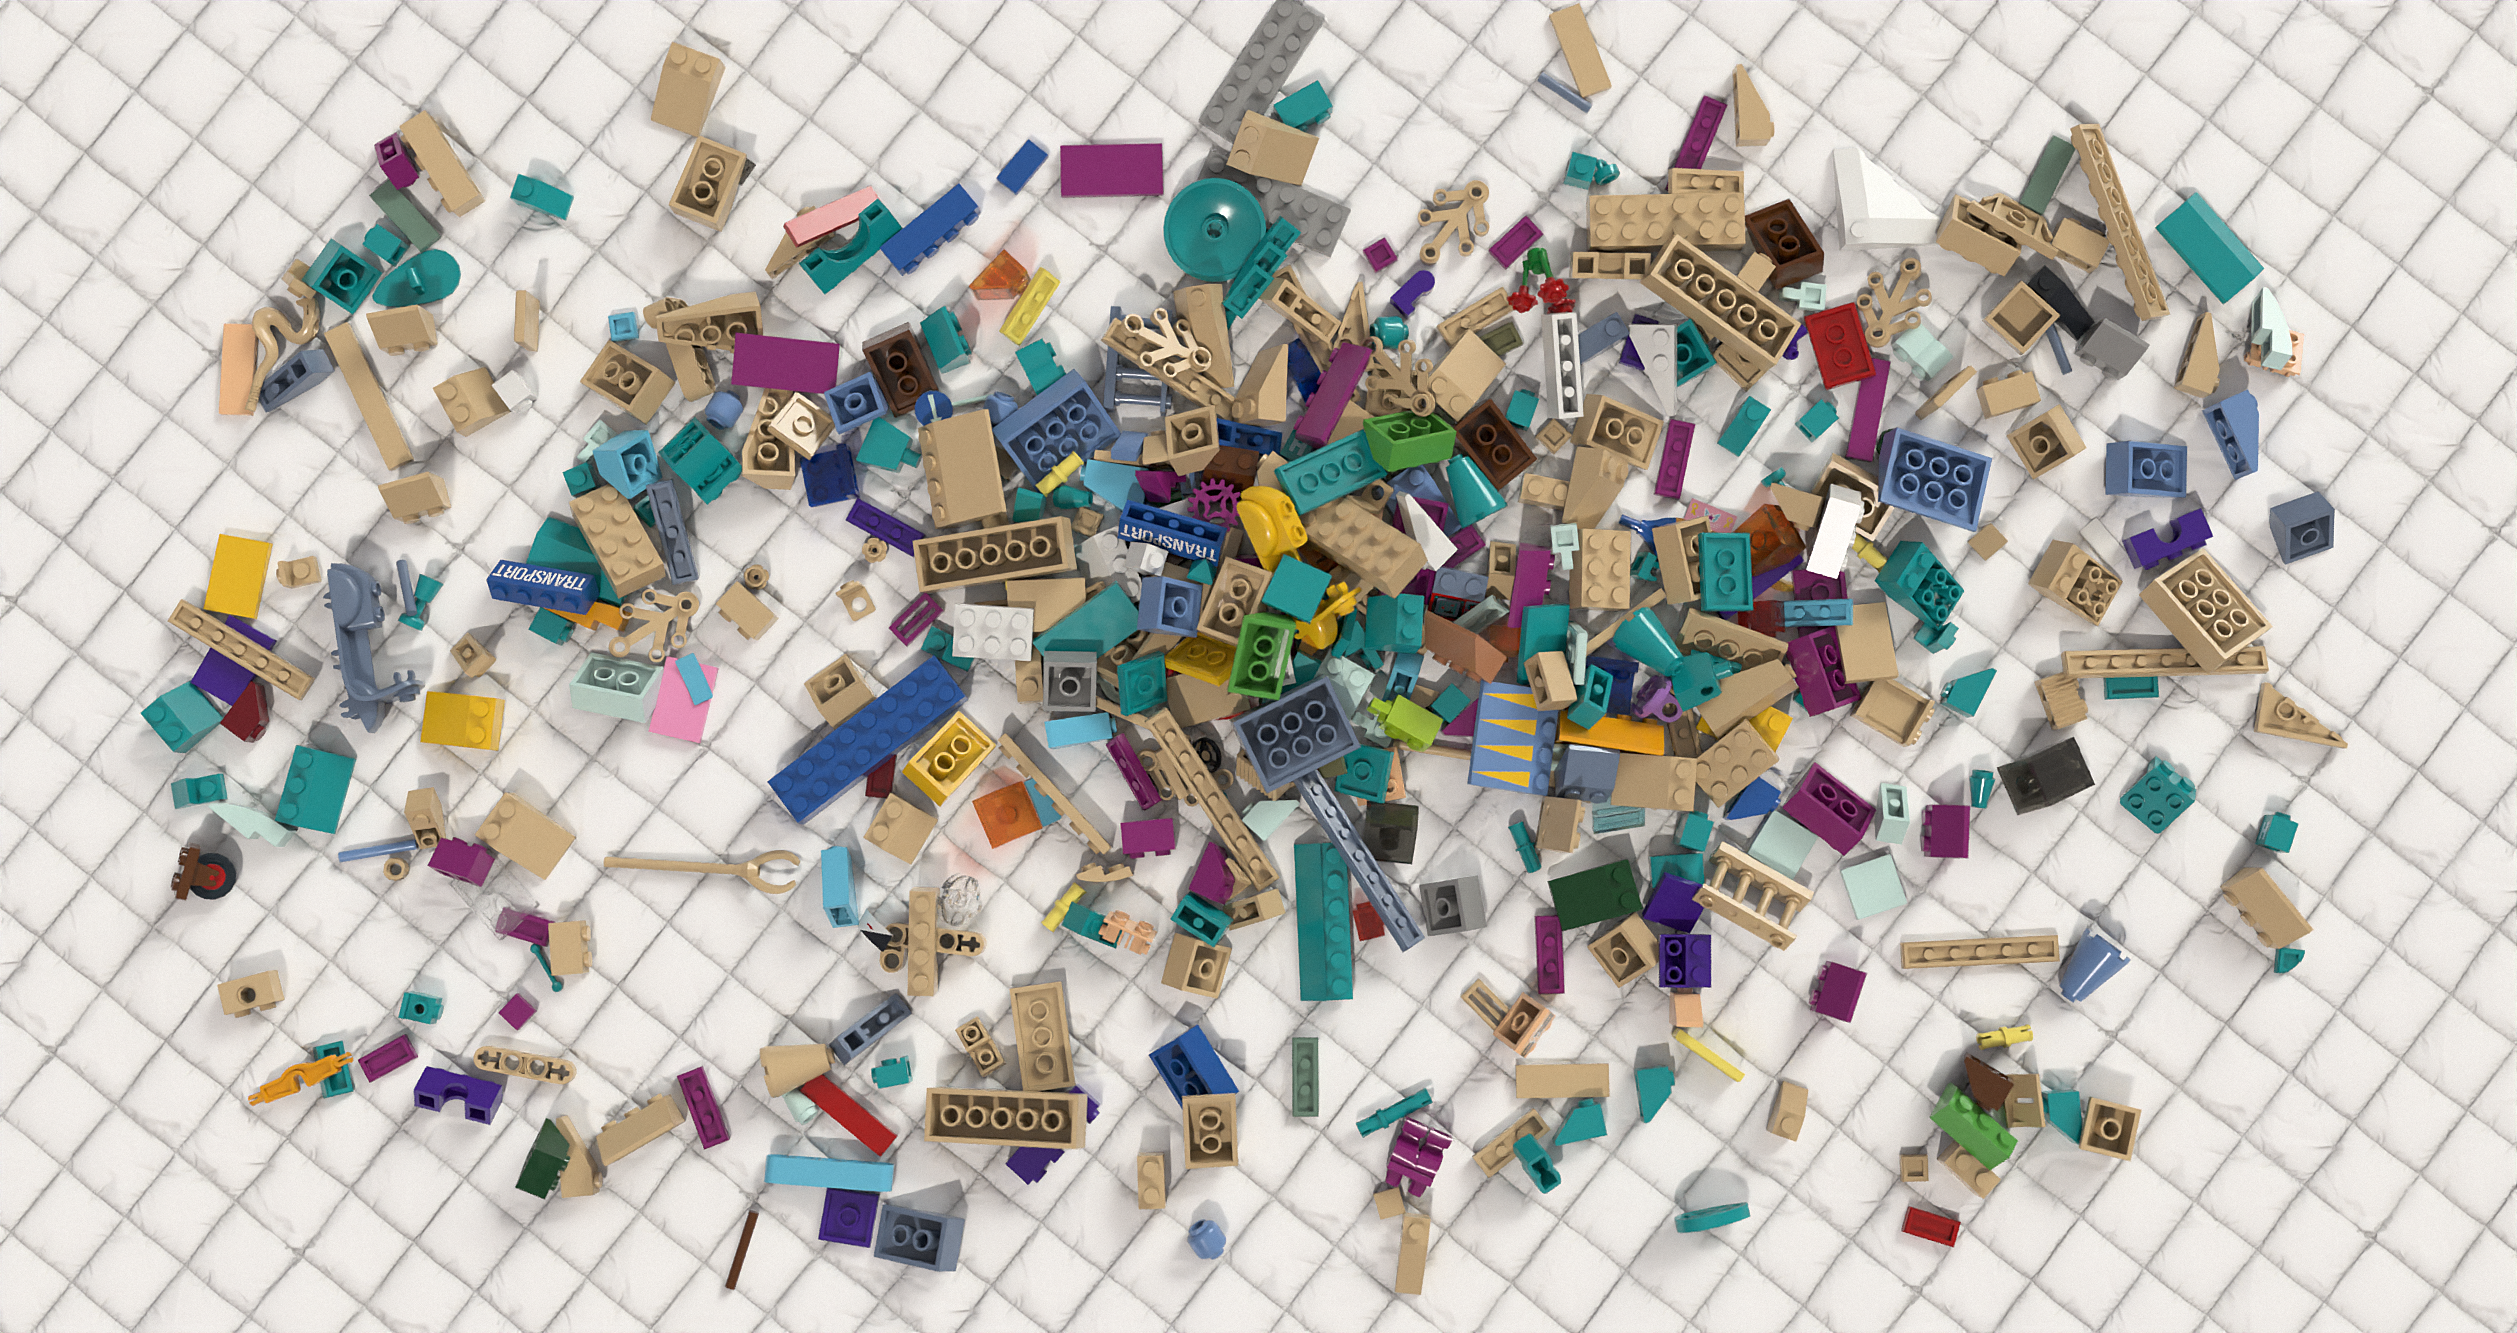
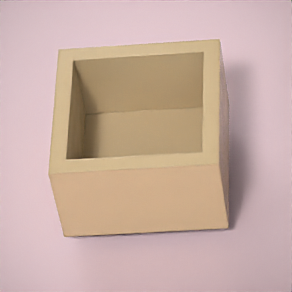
[1982,280,2060,355]

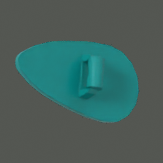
[372,249,461,307]

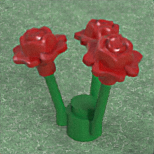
[1506,247,1576,314]

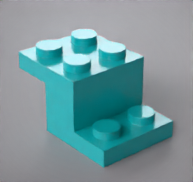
[658,417,742,505]

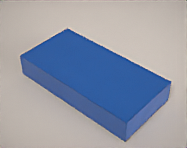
[996,139,1049,196]

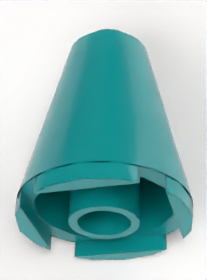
[1445,454,1508,529]
[1613,607,1684,677]

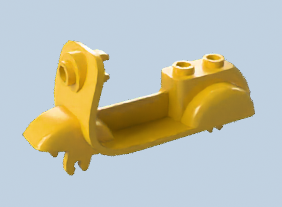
[1236,486,1363,649]

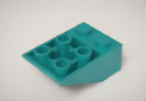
[1874,541,1964,631]

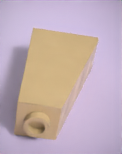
[1696,659,1798,740]

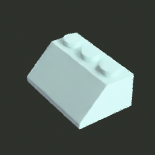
[569,652,664,723]

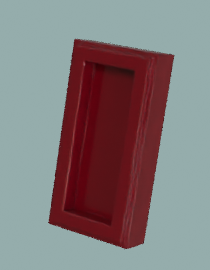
[865,754,897,799]

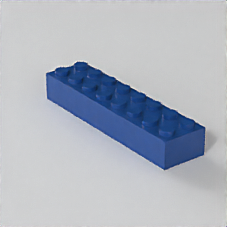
[767,655,969,825]

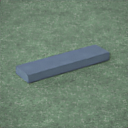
[646,479,699,585]

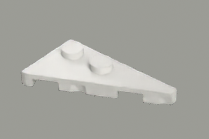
[1626,324,1677,416]

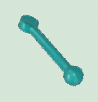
[530,944,563,992]

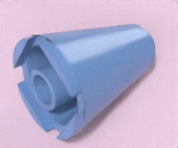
[2059,928,2131,1003]

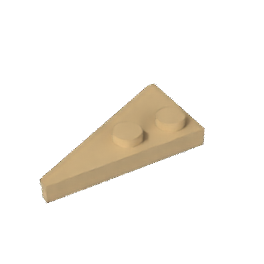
[1325,281,1374,372]
[2254,682,2348,749]

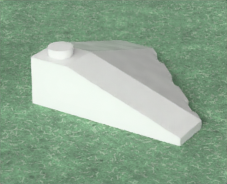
[1832,148,1941,251]

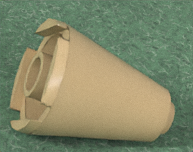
[760,1044,836,1098]

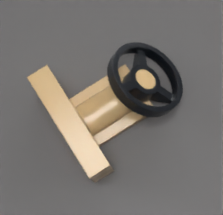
[1154,737,1222,800]

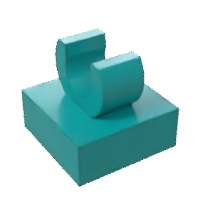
[1630,552,1660,581]

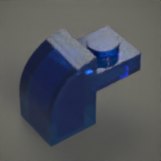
[1287,338,1321,403]

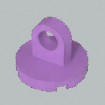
[1631,673,1682,722]

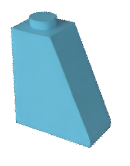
[1080,459,1149,512]
[1044,712,1117,749]
[821,846,859,928]

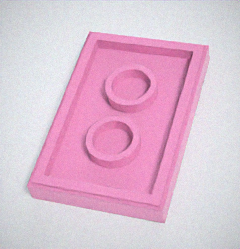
[648,656,719,743]

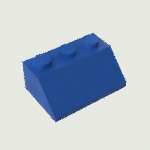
[1149,1024,1239,1110]

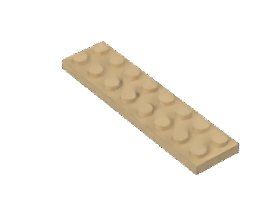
[2070,124,2170,321]

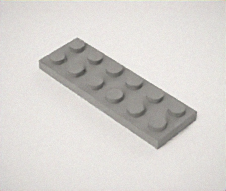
[1199,0,1324,144]
[1197,150,1351,258]

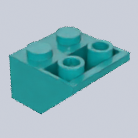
[920,306,972,374]

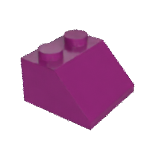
[1921,805,1970,858]
[1809,961,1867,1023]

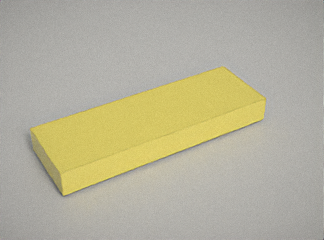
[999,267,1061,346]
[1671,1027,1745,1082]

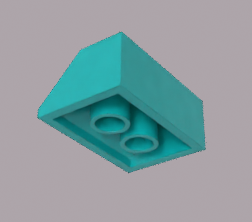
[275,745,356,834]

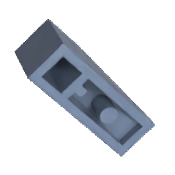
[1578,312,1630,366]
[259,349,335,412]
[829,993,912,1066]

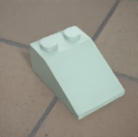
[1314,649,1375,722]

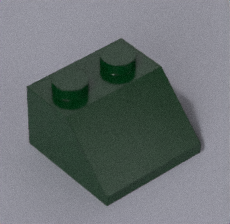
[515,1118,571,1200]

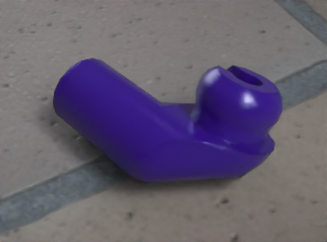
[1782,324,1808,360]

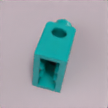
[856,417,922,473]
[1671,652,1733,712]

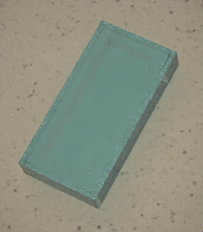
[1592,806,1645,834]

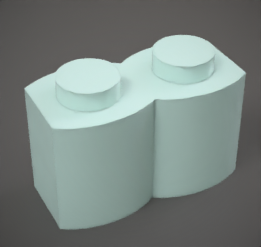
[1892,321,1953,382]

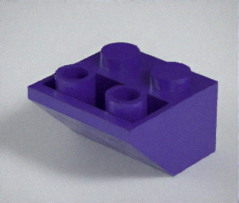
[1659,934,1711,988]

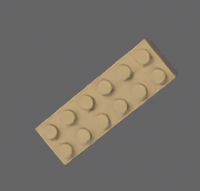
[1586,193,1746,253]
[1640,233,1801,372]
[1299,497,1428,599]
[913,516,1077,593]
[924,1087,1087,1149]

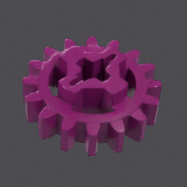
[1187,479,1241,533]

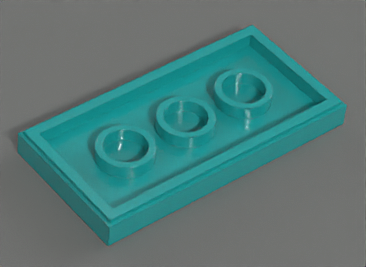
[1274,429,1388,517]
[1033,581,1139,658]

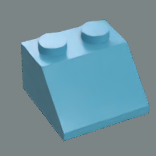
[592,430,663,499]

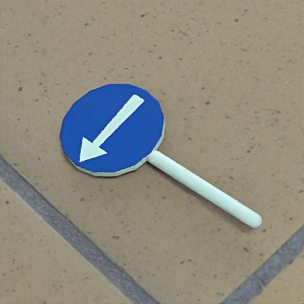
[915,391,994,426]

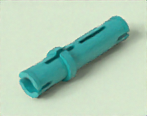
[1356,1088,1433,1138]

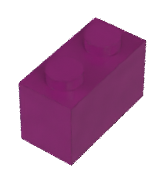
[1120,818,1176,859]
[427,837,495,887]

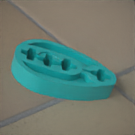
[1674,1202,1750,1233]

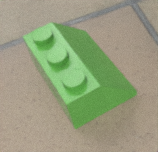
[1363,410,1457,472]
[1227,612,1296,700]
[1929,1082,2018,1170]

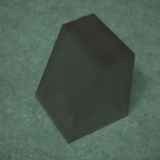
[1996,737,2095,815]

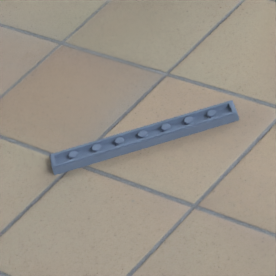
[1293,769,1425,952]

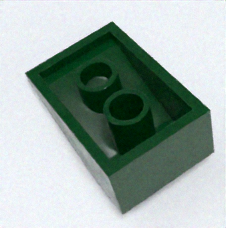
[1547,859,1643,931]

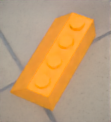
[1554,707,1664,756]

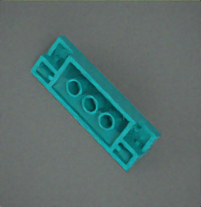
[1294,843,1353,1001]

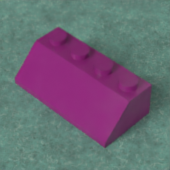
[1293,342,1372,449]

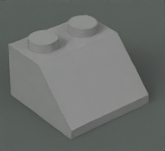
[2074,318,2150,380]
[1043,651,1097,712]
[1419,875,1487,936]

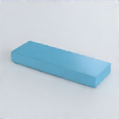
[1774,599,1853,627]

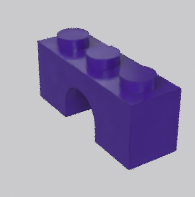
[2122,508,2214,570]
[414,1066,502,1125]

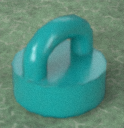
[1593,159,1620,185]

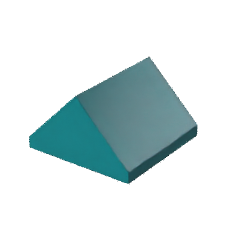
[1677,318,1717,388]

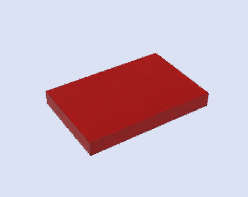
[1803,302,1876,391]

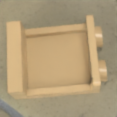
[1850,679,1935,747]

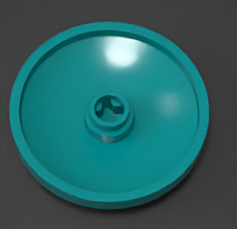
[1163,177,1266,282]

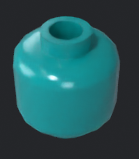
[1369,316,1409,350]

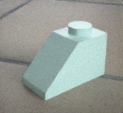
[1874,783,1910,845]
[1242,800,1300,841]

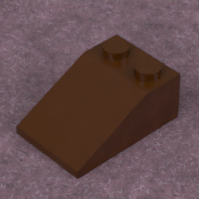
[1745,199,1824,290]
[862,322,940,418]
[1451,398,1537,491]

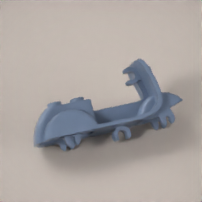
[323,563,425,734]

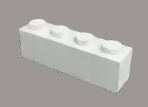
[1541,312,1584,419]

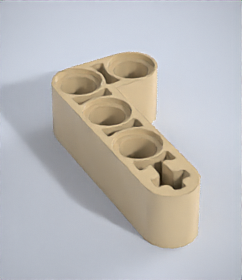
[643,297,716,402]
[880,923,987,973]

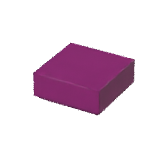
[1363,237,1398,273]
[498,993,537,1031]

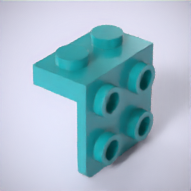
[2120,756,2196,834]

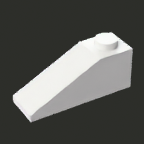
[1396,491,1458,571]

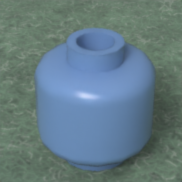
[705,390,743,430]
[982,391,1018,429]
[1187,1219,1226,1260]

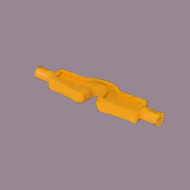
[248,1052,353,1106]

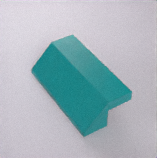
[2155,192,2265,305]
[526,516,628,607]

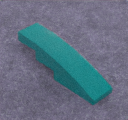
[1222,215,1301,319]

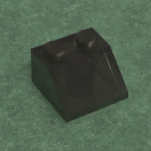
[1362,800,1419,865]

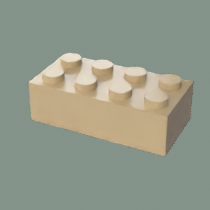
[569,483,666,599]

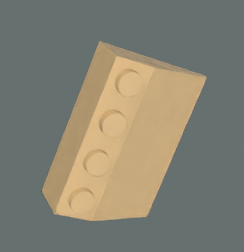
[918,409,1006,529]
[2139,548,2273,674]

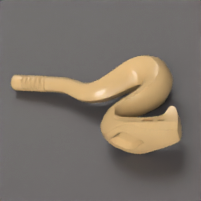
[245,298,320,412]

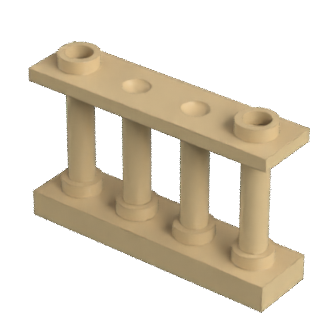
[1692,841,1814,951]

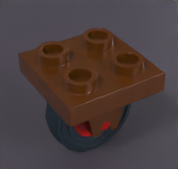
[170,842,236,900]

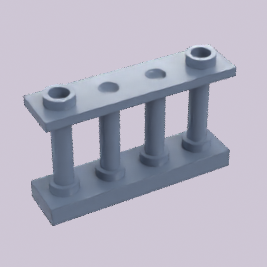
[1103,306,1178,416]

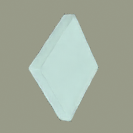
[1565,622,1588,685]
[1746,810,1818,880]
[1839,854,1907,920]

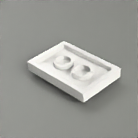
[952,603,1034,661]

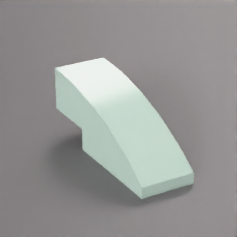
[2251,287,2293,370]
[208,803,297,847]

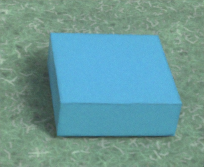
[608,312,639,342]

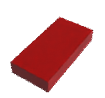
[1901,1206,1961,1247]

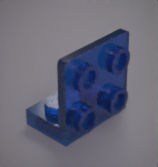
[800,443,861,508]
[1585,656,1639,715]

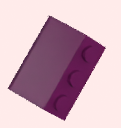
[1508,542,1555,628]
[1785,626,1862,717]
[1782,762,1876,856]

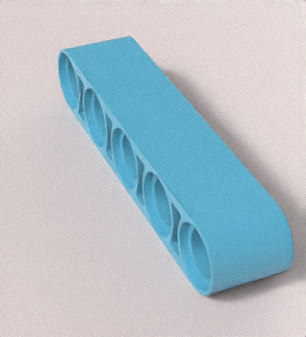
[764,1154,894,1192]

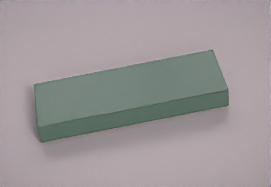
[2019,135,2075,216]
[369,180,442,253]
[1292,1037,1319,1117]

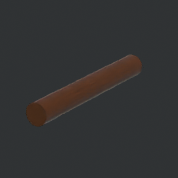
[725,1210,759,1290]

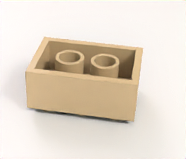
[1569,528,1631,611]

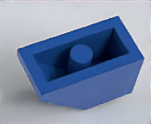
[1722,777,1782,821]

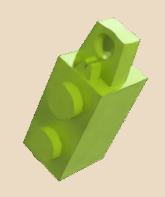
[1366,694,1444,752]

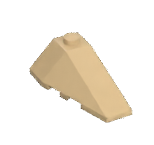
[1173,284,1234,389]
[655,292,763,354]
[742,388,795,490]

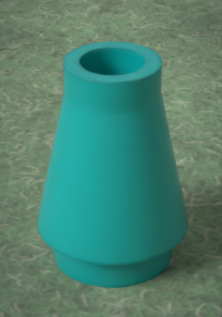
[1053,485,1093,510]
[1969,770,1995,808]

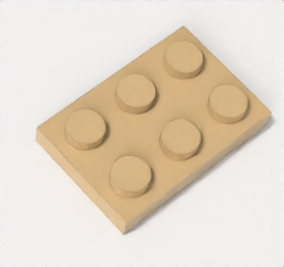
[1696,719,1780,808]

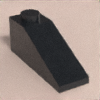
[2025,265,2095,341]

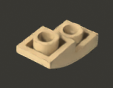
[1076,862,1134,882]
[955,1016,1006,1077]

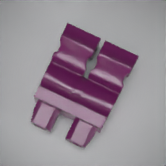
[1385,1116,1453,1197]

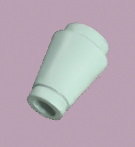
[782,1088,818,1125]

